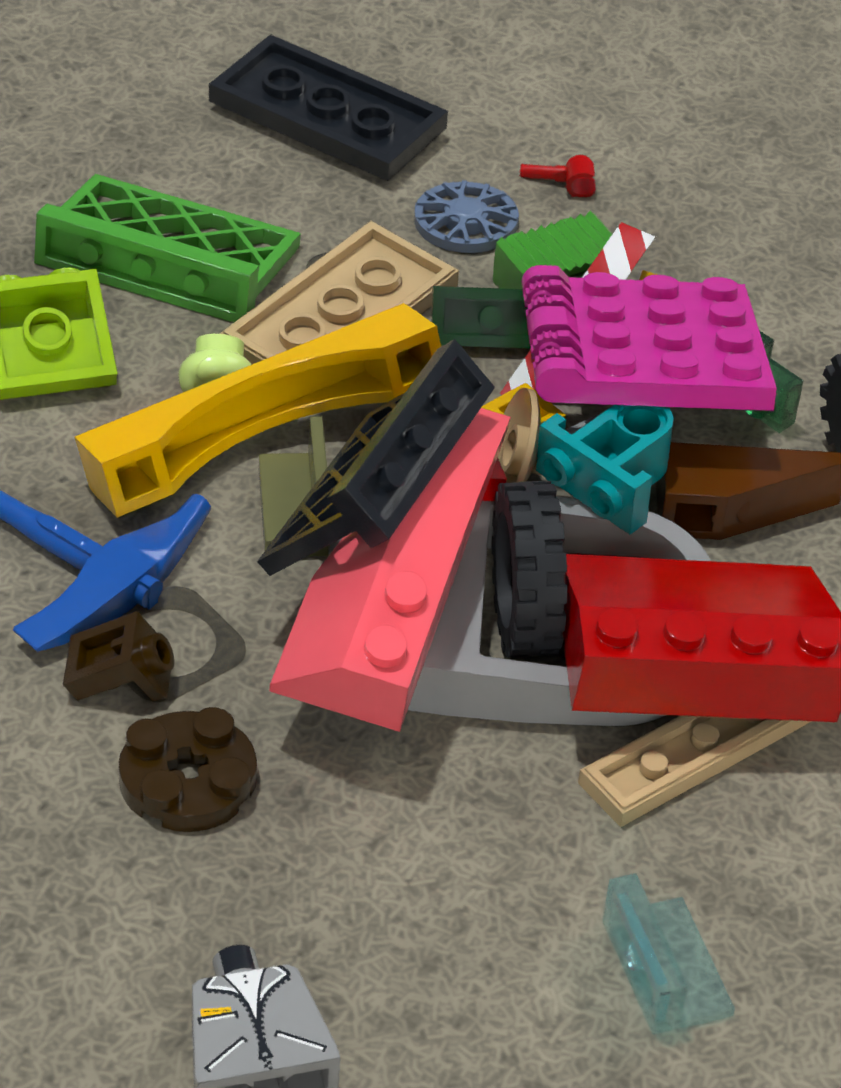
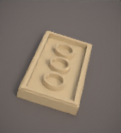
[220,221,459,364]

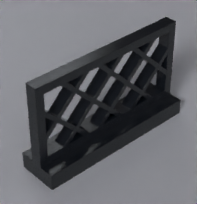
[257,339,495,576]

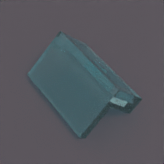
[602,873,735,1035]

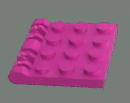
[521,265,777,411]

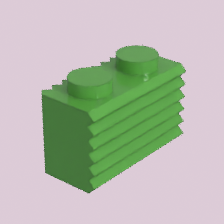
[492,211,612,289]

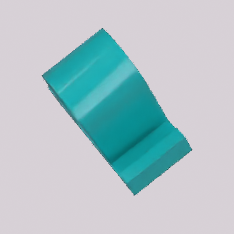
[536,405,674,535]

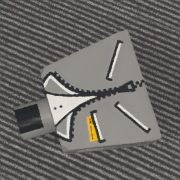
[192,945,340,1088]

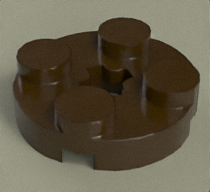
[119,707,257,832]

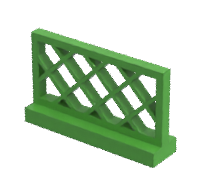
[34,174,301,323]

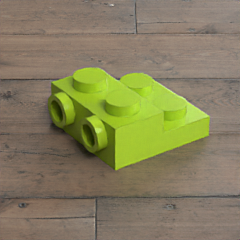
[0,267,118,400]

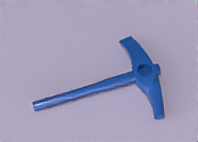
[0,490,211,652]

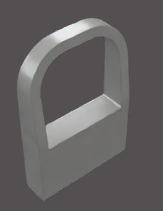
[329,496,711,726]

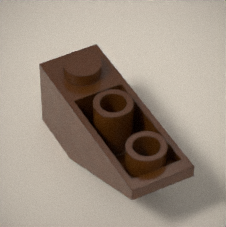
[656,442,841,540]

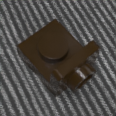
[63,611,174,702]

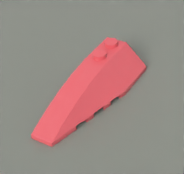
[269,408,511,732]

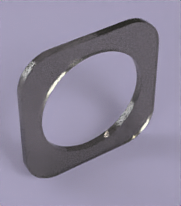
[119,586,246,702]

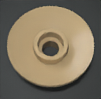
[498,388,541,483]

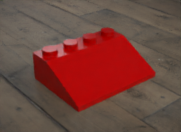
[563,554,841,722]

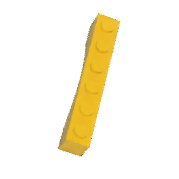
[75,303,441,518]

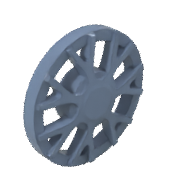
[414,180,519,253]

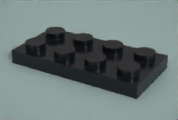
[209,34,448,181]

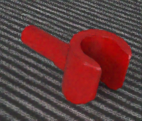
[520,154,596,198]

